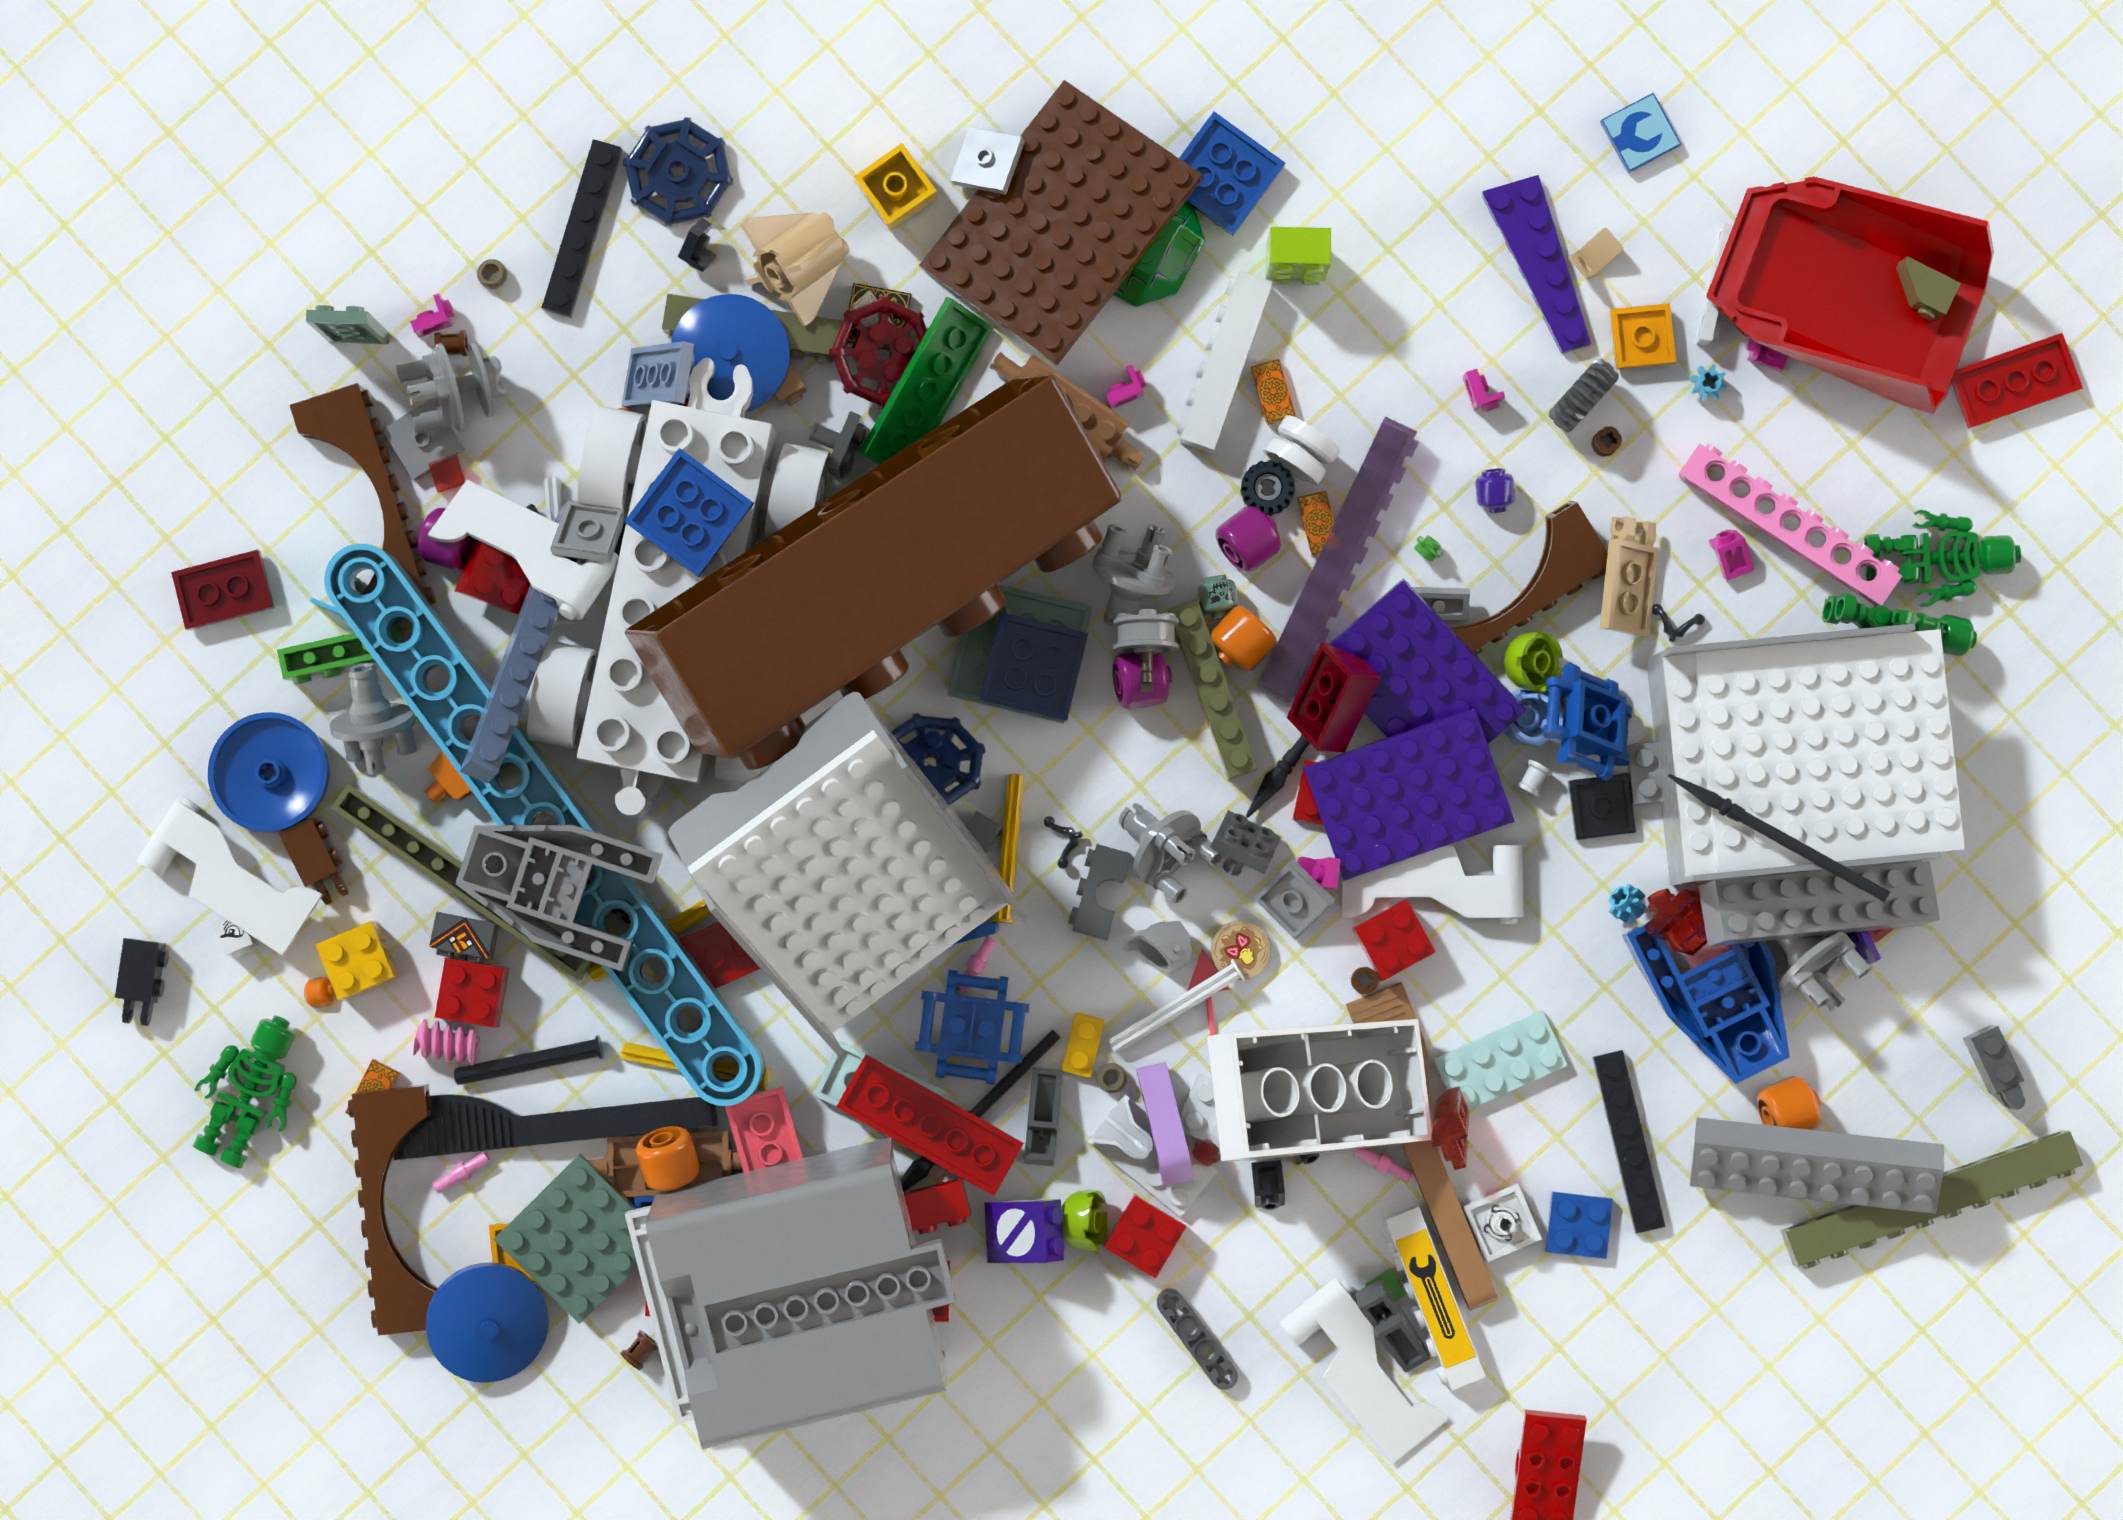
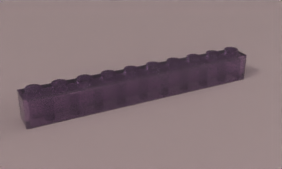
[1256,416,1419,703]

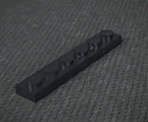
[541,139,623,318]
[1592,1050,1666,1234]

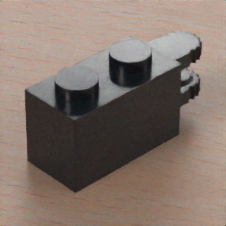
[115,938,169,1026]

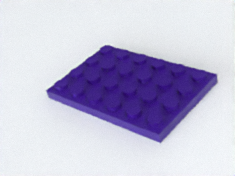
[1329,578,1526,744]
[1303,707,1515,881]

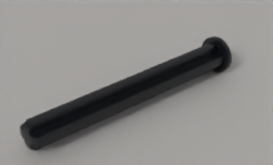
[454,1035,604,1085]

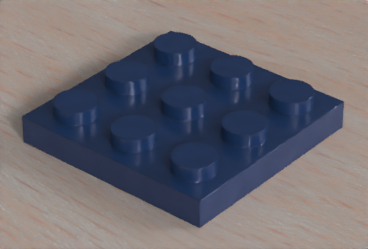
[979,613,1088,721]

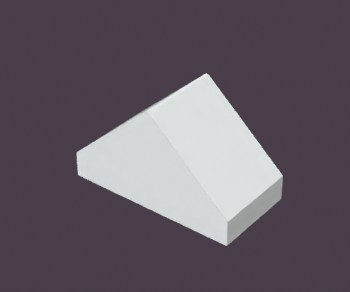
[1207,1019,1433,1161]

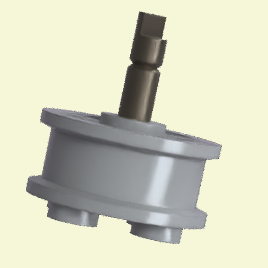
[1113,609,1180,692]

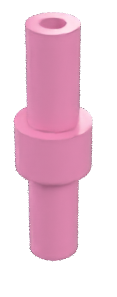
[956,936,996,993]
[1354,1148,1413,1182]
[432,1152,490,1194]

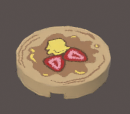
[1211,921,1270,980]

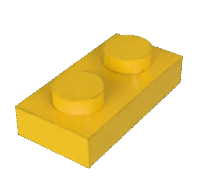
[1062,1012,1105,1078]

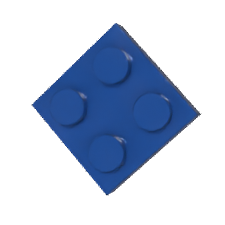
[1545,1191,1613,1259]

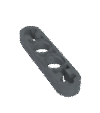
[1156,1288,1238,1390]

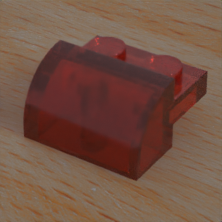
[1644,885,1707,956]
[1431,1086,1470,1170]

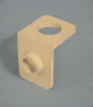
[1568,228,1624,280]

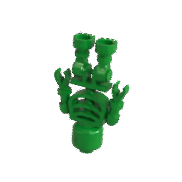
[1864,510,2021,607]
[1822,593,1977,656]
[192,1015,297,1168]

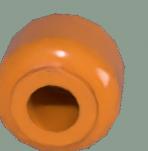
[304,977,335,1008]

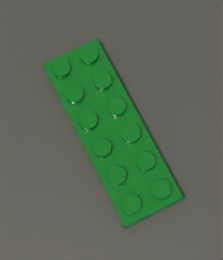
[858,297,994,466]

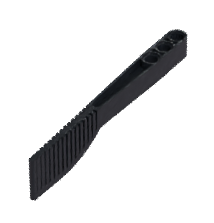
[394,1094,718,1160]

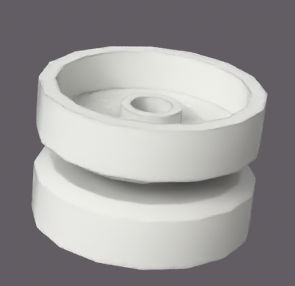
[1263,415,1341,486]

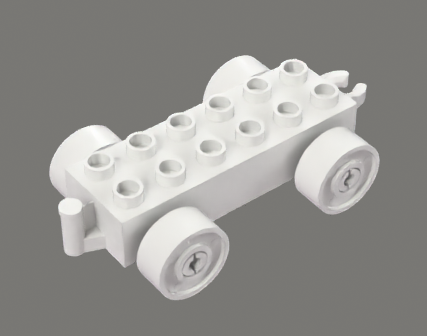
[527,358,831,817]

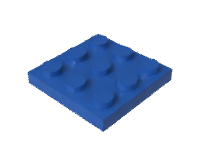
[1179,111,1286,236]
[624,448,754,577]

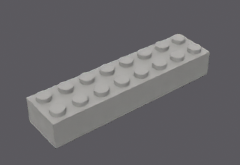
[1698,860,1940,946]
[1690,1117,1944,1214]

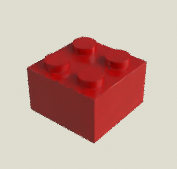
[454,538,530,614]
[1352,899,1436,981]
[434,958,510,1028]
[904,1178,972,1235]
[1103,1193,1187,1279]

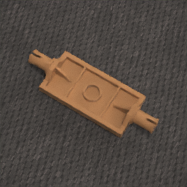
[990,352,1146,471]
[588,1131,743,1197]

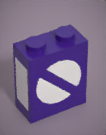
[984,1199,1065,1263]

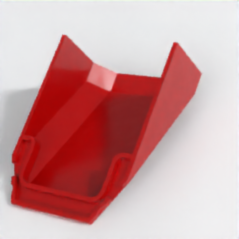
[1706,176,1994,414]

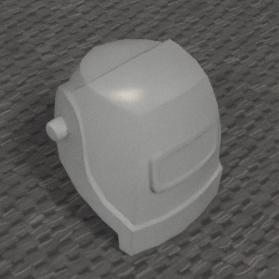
[1124,921,1192,974]

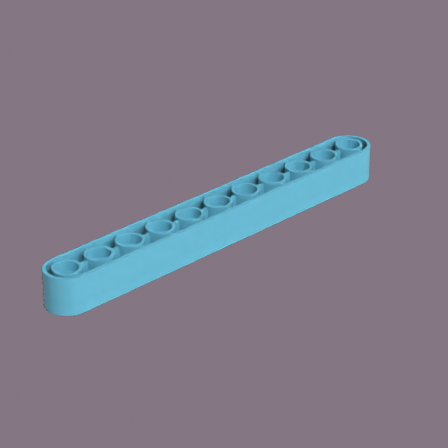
[324,544,764,1106]

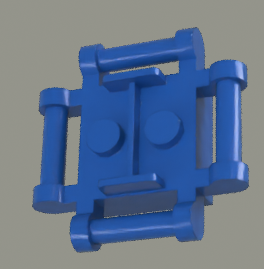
[1543,663,1632,781]
[914,970,1029,1085]

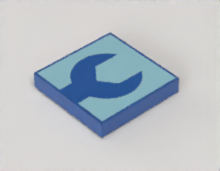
[1600,92,1681,173]

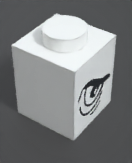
[212,917,259,959]

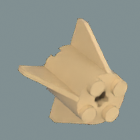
[740,212,850,327]

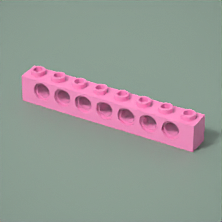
[1679,443,1902,606]

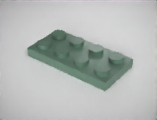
[306,305,389,344]

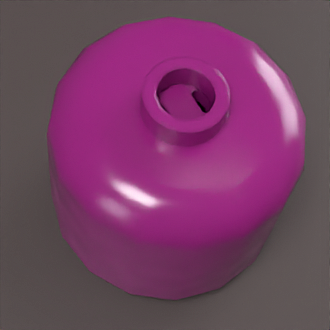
[1215,506,1281,573]
[418,508,474,571]
[1112,652,1172,710]

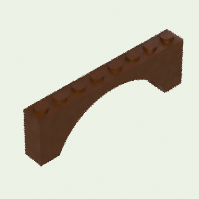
[289,383,436,624]
[1450,500,1608,656]
[348,1084,438,1336]

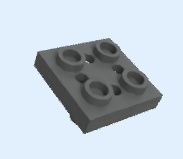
[809,411,867,479]
[1210,810,1281,876]

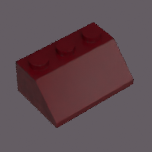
[1286,642,1381,753]

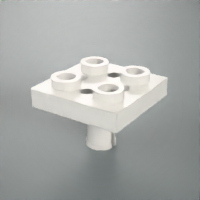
[1461,1183,1542,1263]

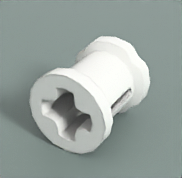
[1515,760,1553,799]

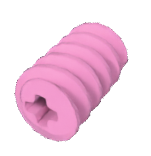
[413,1019,480,1066]

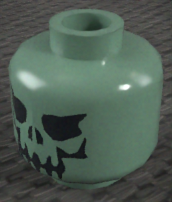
[1197,575,1238,620]

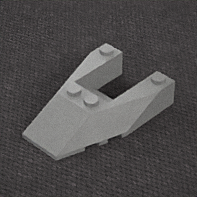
[455,825,663,971]

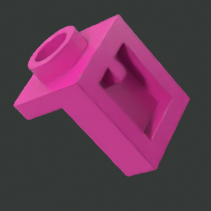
[410,293,454,338]
[1746,339,1788,372]
[1105,365,1146,409]
[1462,368,1505,412]
[1709,530,1754,581]
[1297,857,1341,890]

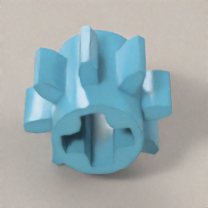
[1689,364,1727,402]
[1608,884,1646,923]

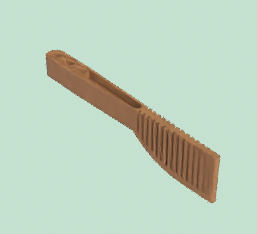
[1346,982,1498,1311]

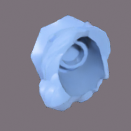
[1503,690,1563,746]

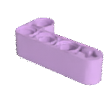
[1136,1062,1193,1187]

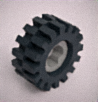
[1240,460,1295,516]

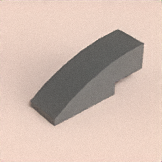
[1024,1067,1063,1166]
[1355,1279,1431,1372]

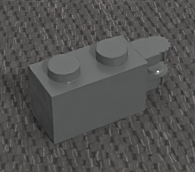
[1963,1025,2026,1110]

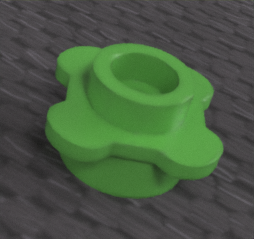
[1414,535,1443,562]

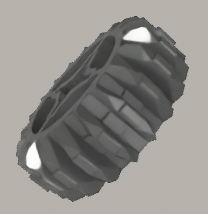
[1549,358,1619,432]

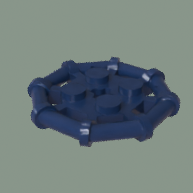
[623,117,733,227]
[891,713,986,805]

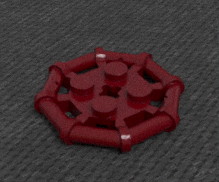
[829,296,927,409]

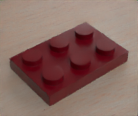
[171,549,275,631]

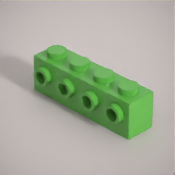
[277,624,404,685]

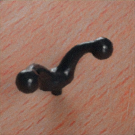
[1652,604,1705,642]
[1044,816,1083,869]

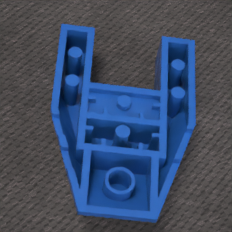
[1622,921,1790,1084]

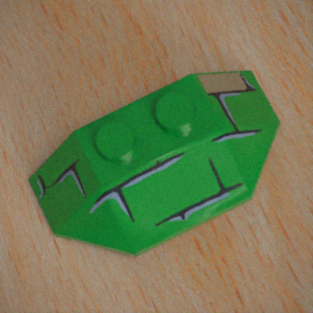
[1113,202,1205,307]

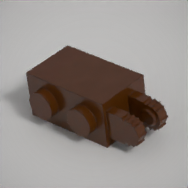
[279,817,349,905]

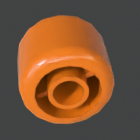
[1210,606,1277,672]
[1756,1076,1821,1130]
[635,1126,700,1191]

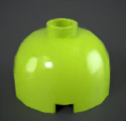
[1504,632,1563,692]
[1061,1190,1108,1251]

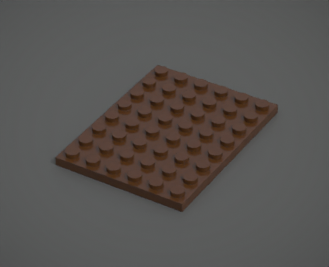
[919,80,1204,366]

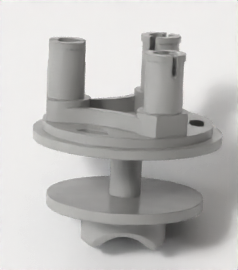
[396,343,506,434]

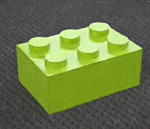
[1266,227,1331,285]

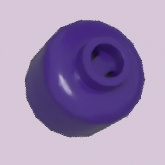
[1475,468,1515,513]

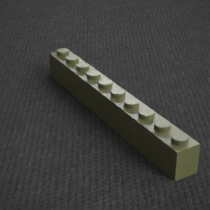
[331,784,594,980]
[1780,1130,2083,1269]

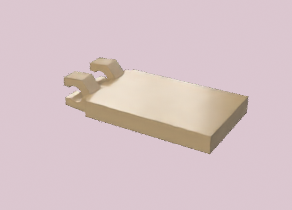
[1600,516,1659,637]

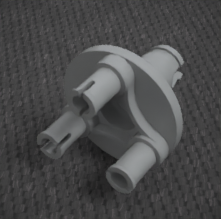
[1092,524,1175,627]
[330,663,417,775]
[1119,803,1224,903]
[1775,932,1872,1012]

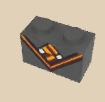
[429,912,499,964]

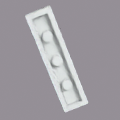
[1696,223,1733,346]

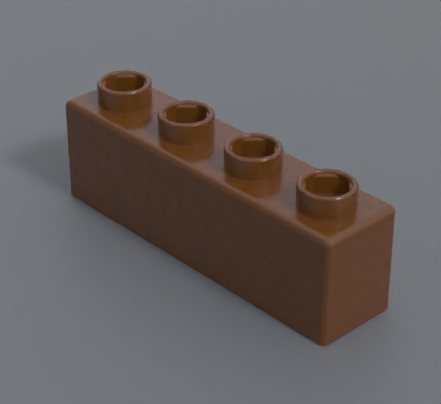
[625,375,1122,770]

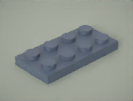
[621,341,695,409]

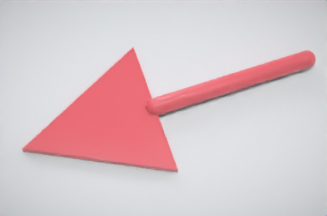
[1187,948,1230,1036]

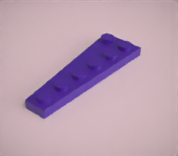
[1481,175,1591,354]

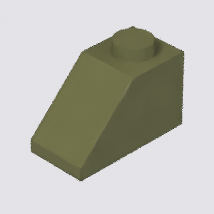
[1896,256,1961,321]

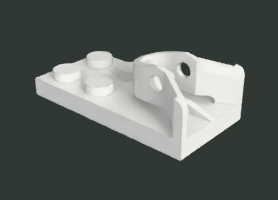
[1087,1094,1218,1217]

